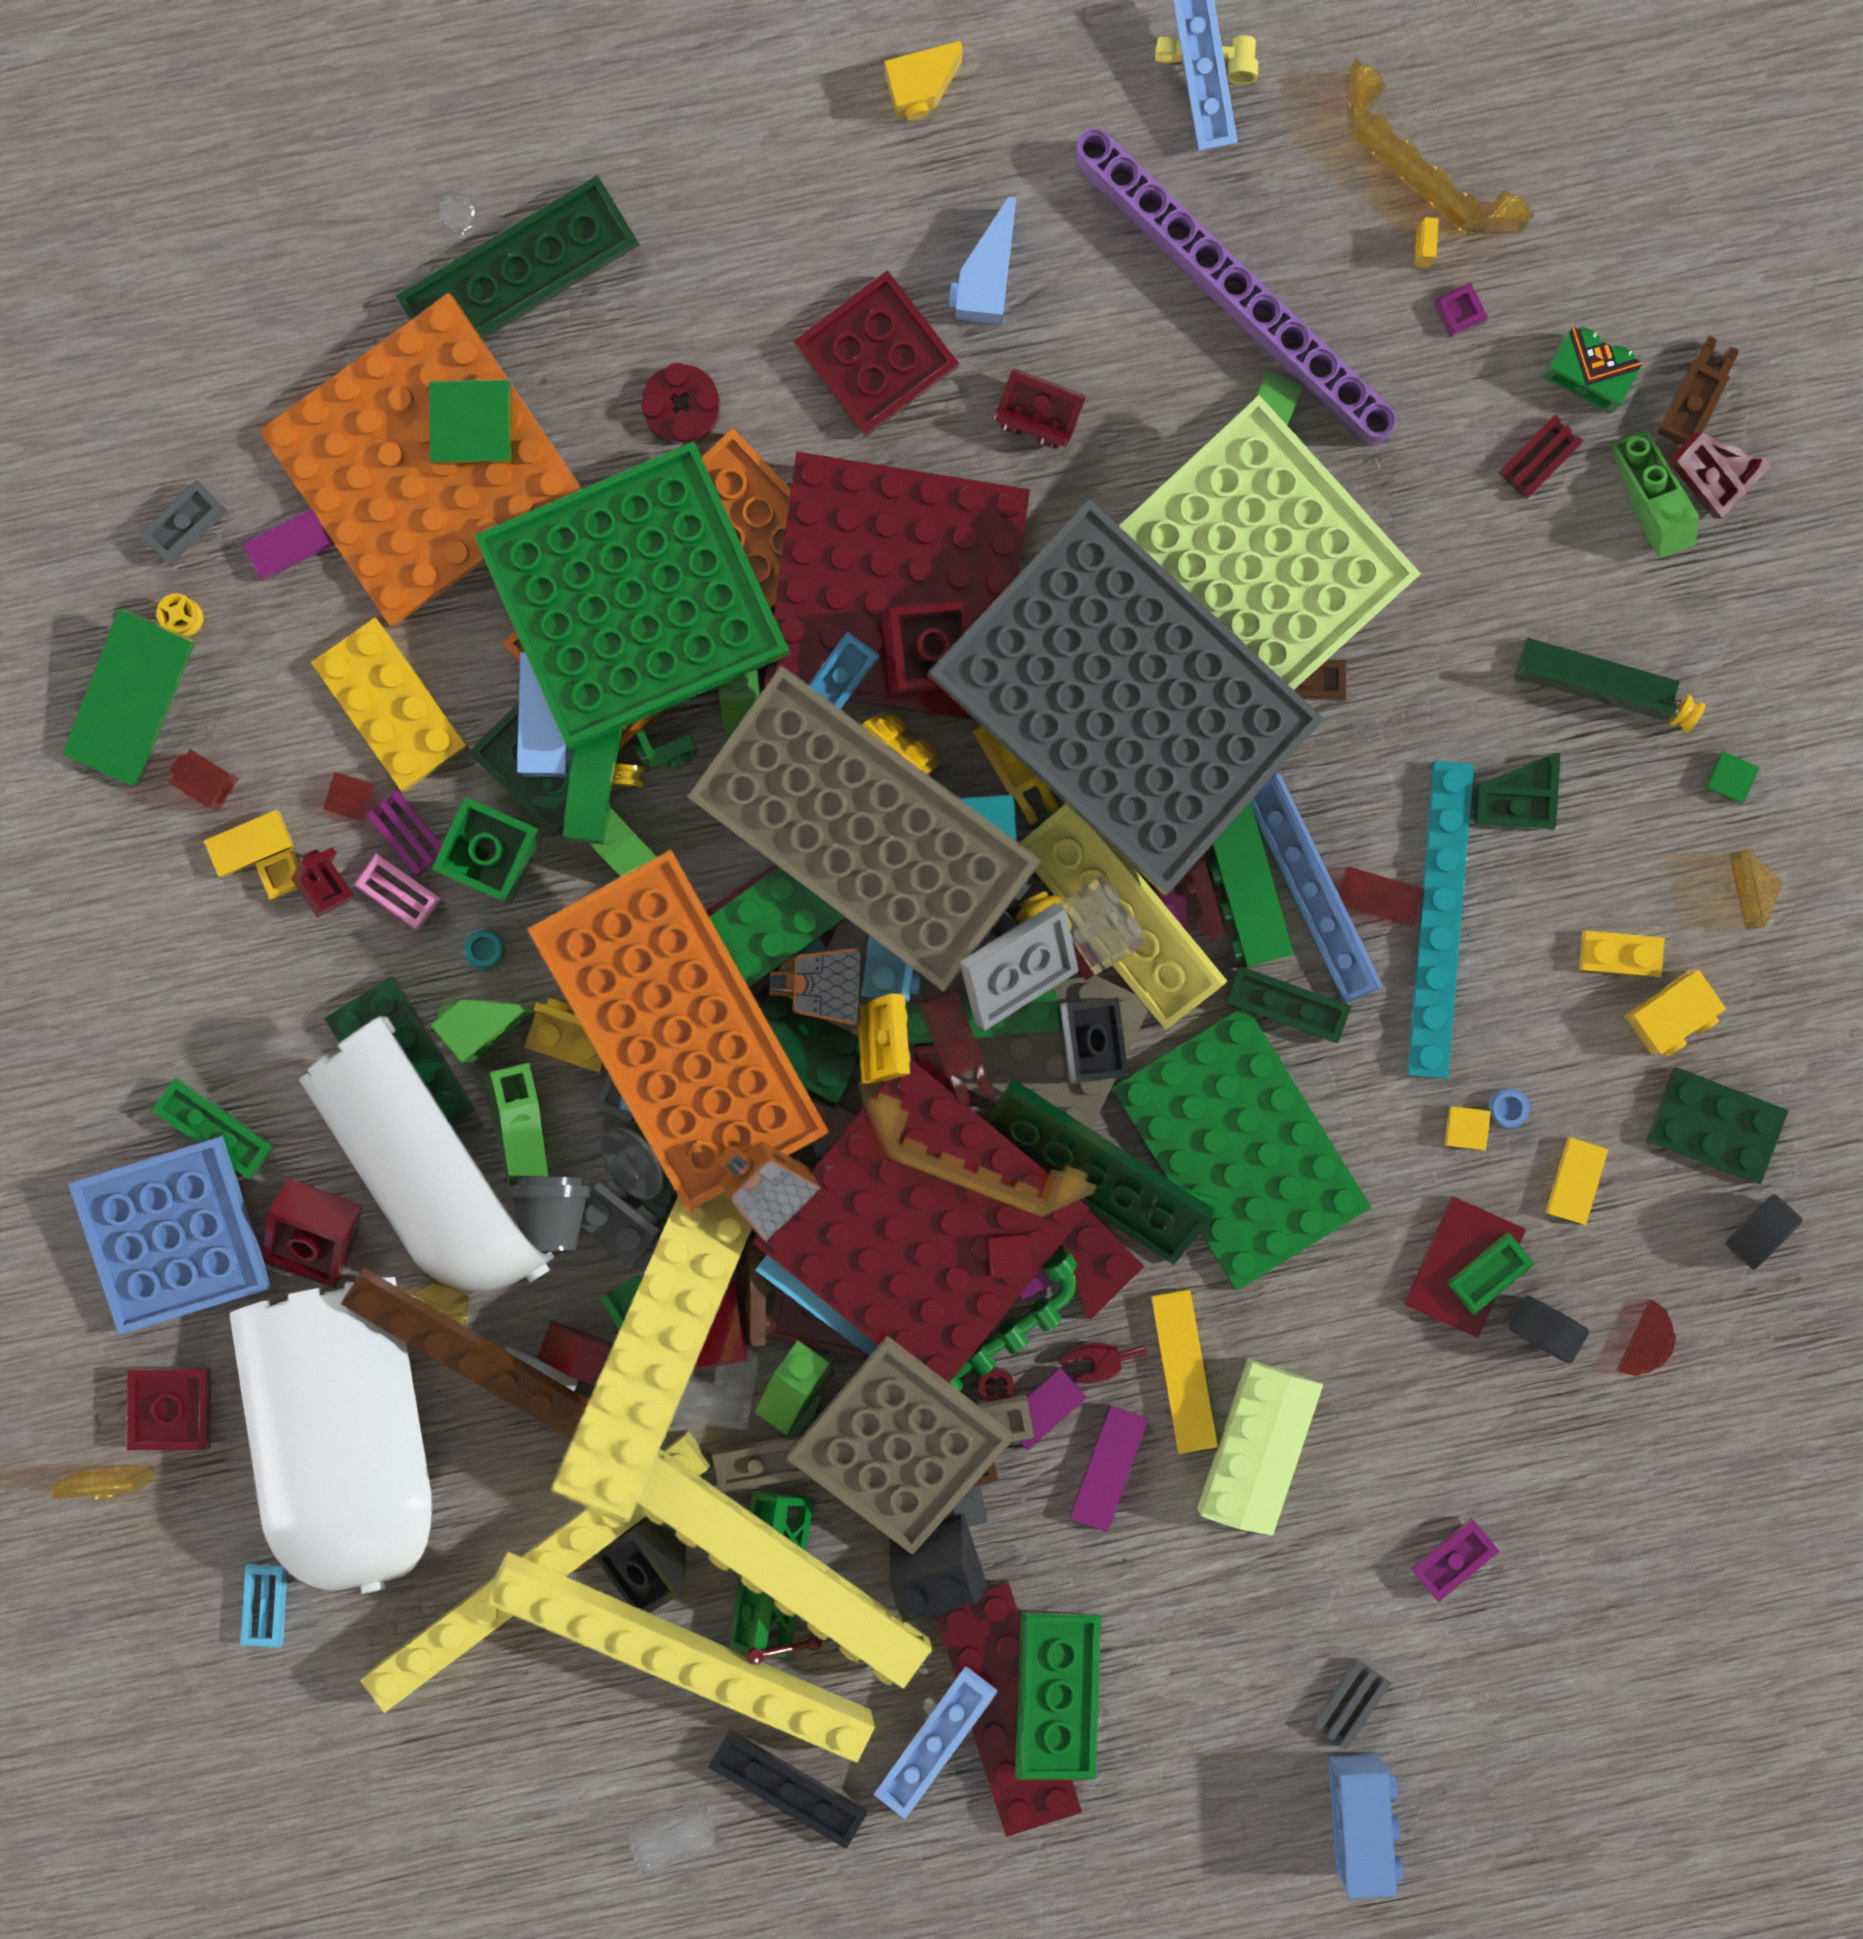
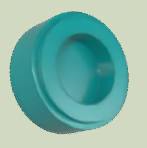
[464,929,505,969]

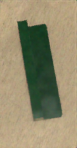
[1514,638,1680,721]

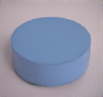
[1488,1089,1530,1128]

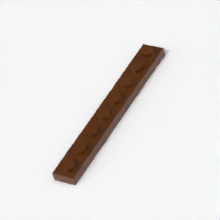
[341,1267,590,1440]

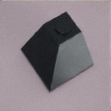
[594,1516,686,1613]

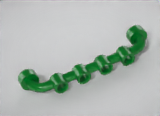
[949,1249,1077,1391]

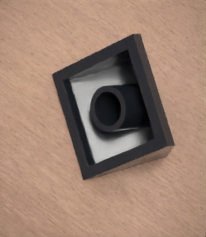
[1058,997,1129,1085]

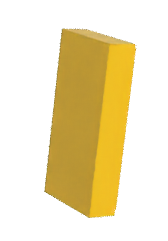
[204,810,295,878]
[1545,1137,1609,1225]

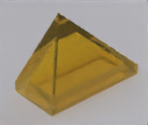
[1729,849,1783,930]

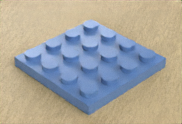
[68,1136,272,1335]

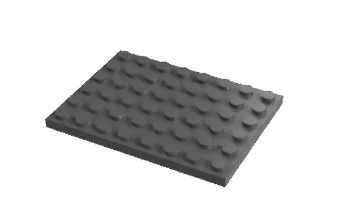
[927,499,1324,895]

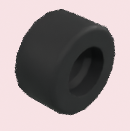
[1725,1194,1803,1270]
[1508,1295,1589,1364]

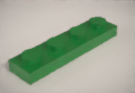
[905,990,1060,1044]

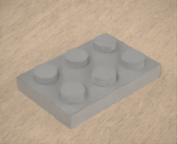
[960,903,1079,1031]

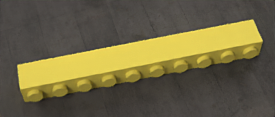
[360,1431,712,1713]
[637,1449,932,1689]
[488,1552,875,1763]

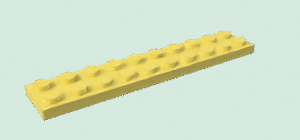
[552,1191,752,1523]

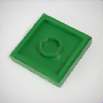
[429,380,511,464]

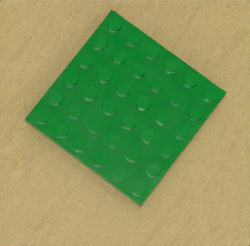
[474,441,790,751]

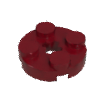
[641,362,720,445]

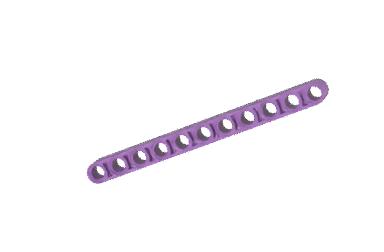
[1074,128,1396,446]

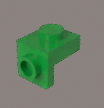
[633,729,698,772]

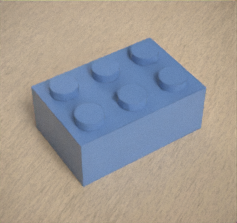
[1328,1752,1403,1899]

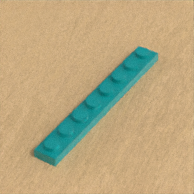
[1406,760,1474,1079]

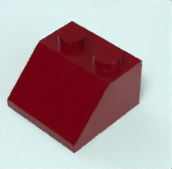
[262,1178,362,1288]

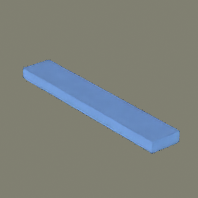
[1251,773,1383,1004]

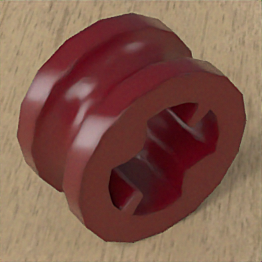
[978,1367,1014,1402]

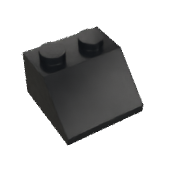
[890,1514,989,1623]

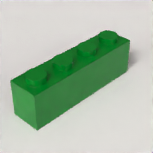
[1208,801,1294,968]

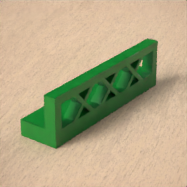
[728,1489,814,1657]

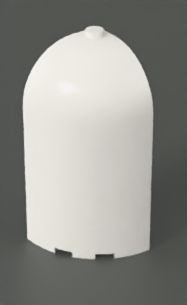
[299,1017,555,1292]
[229,1277,432,1594]

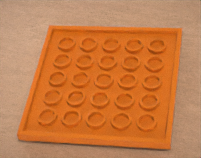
[259,293,582,627]

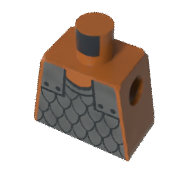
[769,948,860,1025]
[719,1142,820,1241]

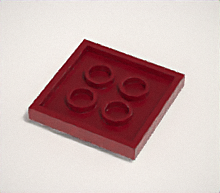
[793,270,959,437]

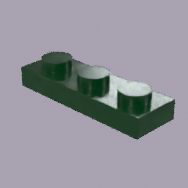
[1225,965,1351,1043]

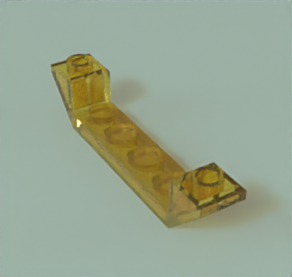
[1345,59,1534,236]
[864,1093,1097,1216]

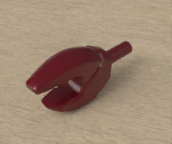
[1058,1342,1147,1384]

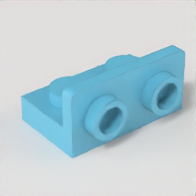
[862,935,921,1002]

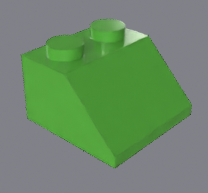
[431,999,535,1063]

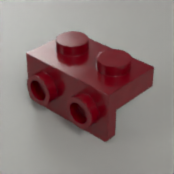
[993,368,1087,449]

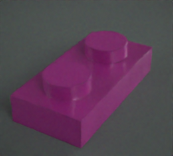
[1410,1518,1500,1603]

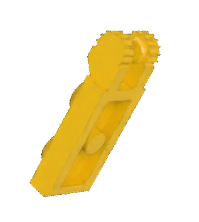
[972,726,1059,826]

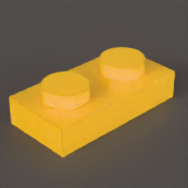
[1579,931,1665,977]

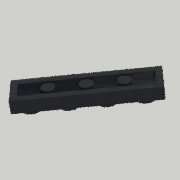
[709,1729,867,1849]

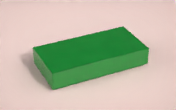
[1446,1232,1535,1315]

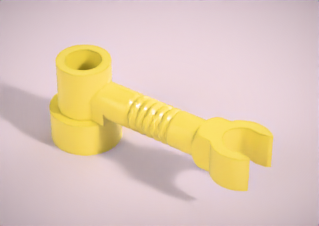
[1155,35,1259,85]

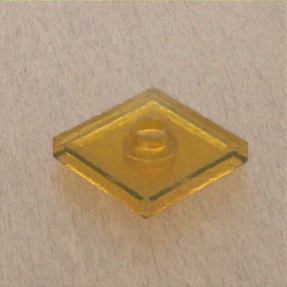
[51,1465,155,1500]

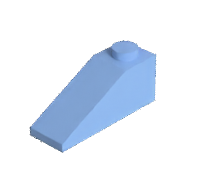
[949,197,1016,325]
[517,652,575,777]

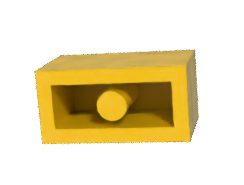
[1624,970,1726,1057]

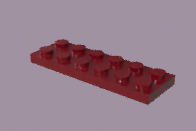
[935,1580,1082,1837]

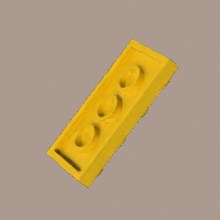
[311,617,468,792]

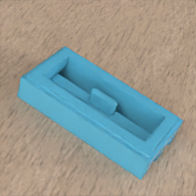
[240,1563,288,1648]

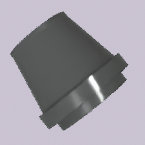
[510,1177,590,1250]

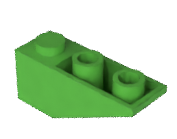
[1611,430,1700,559]
[482,1063,548,1189]

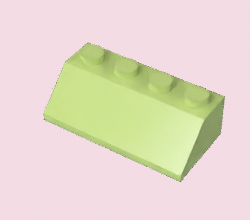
[1197,1358,1323,1536]

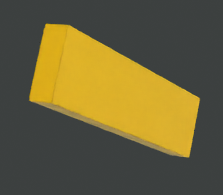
[1150,1289,1218,1454]

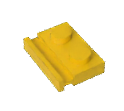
[858,993,910,1084]

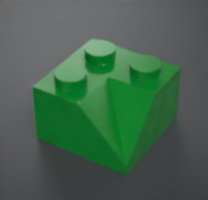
[432,796,544,905]

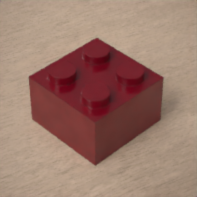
[881,601,972,695]

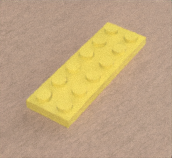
[1020,803,1227,1030]

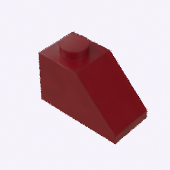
[537,1320,614,1386]

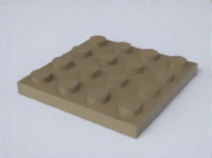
[786,1336,1014,1555]

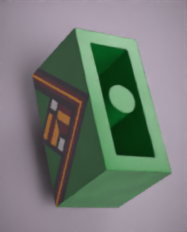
[1542,326,1643,413]

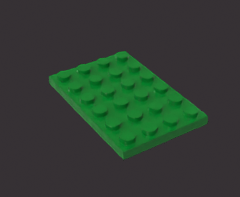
[1111,1008,1372,1291]

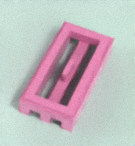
[353,853,443,931]

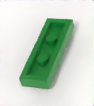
[151,1078,275,1179]

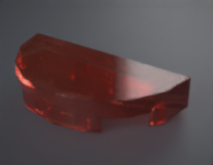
[1616,1299,1676,1376]

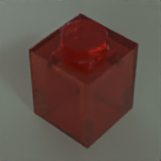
[168,749,239,811]

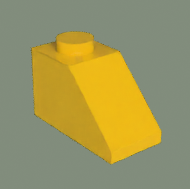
[884,40,963,120]

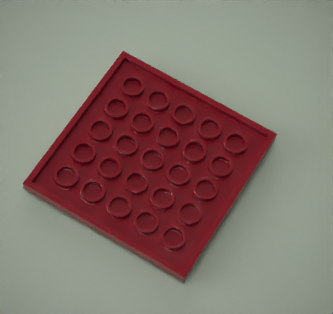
[763,451,1030,721]
[752,1058,1090,1383]

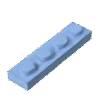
[1172,0,1238,151]
[873,1666,998,1819]

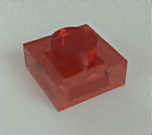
[323,772,375,822]

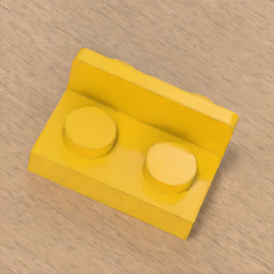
[524,997,604,1073]

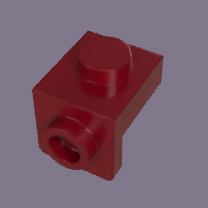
[291,847,353,918]

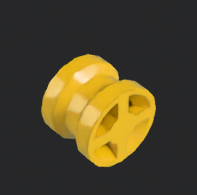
[156,593,204,637]

